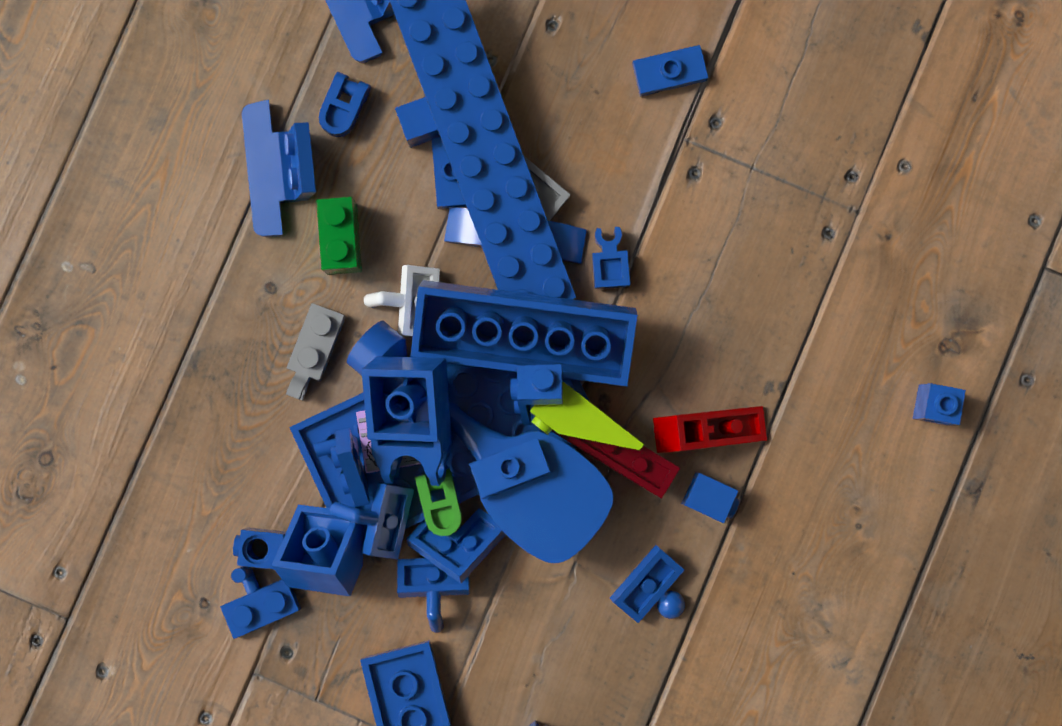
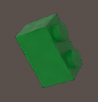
[316,197,362,275]

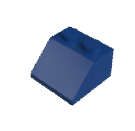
[272,505,363,596]

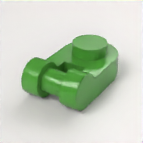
[415,468,462,536]

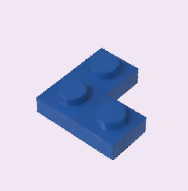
[406,508,506,584]

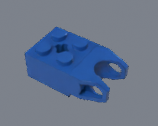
[361,356,452,486]

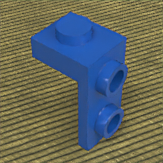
[510,364,563,425]

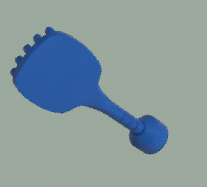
[347,321,613,563]

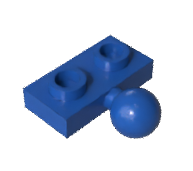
[610,545,685,623]

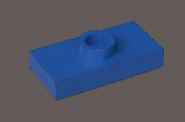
[632,45,708,97]
[431,137,466,209]
[469,438,551,499]

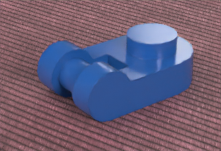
[318,72,371,137]

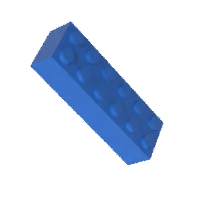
[410,280,638,386]

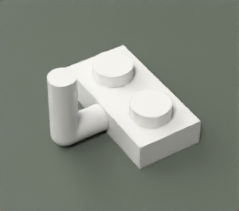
[364,265,440,337]

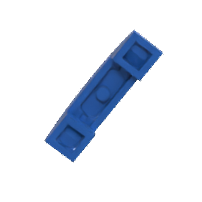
[444,207,587,264]

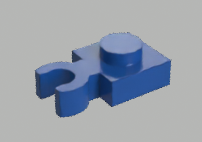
[592,227,630,289]

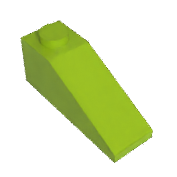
[530,382,644,450]

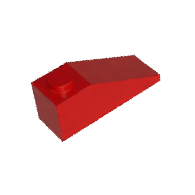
[653,406,767,453]

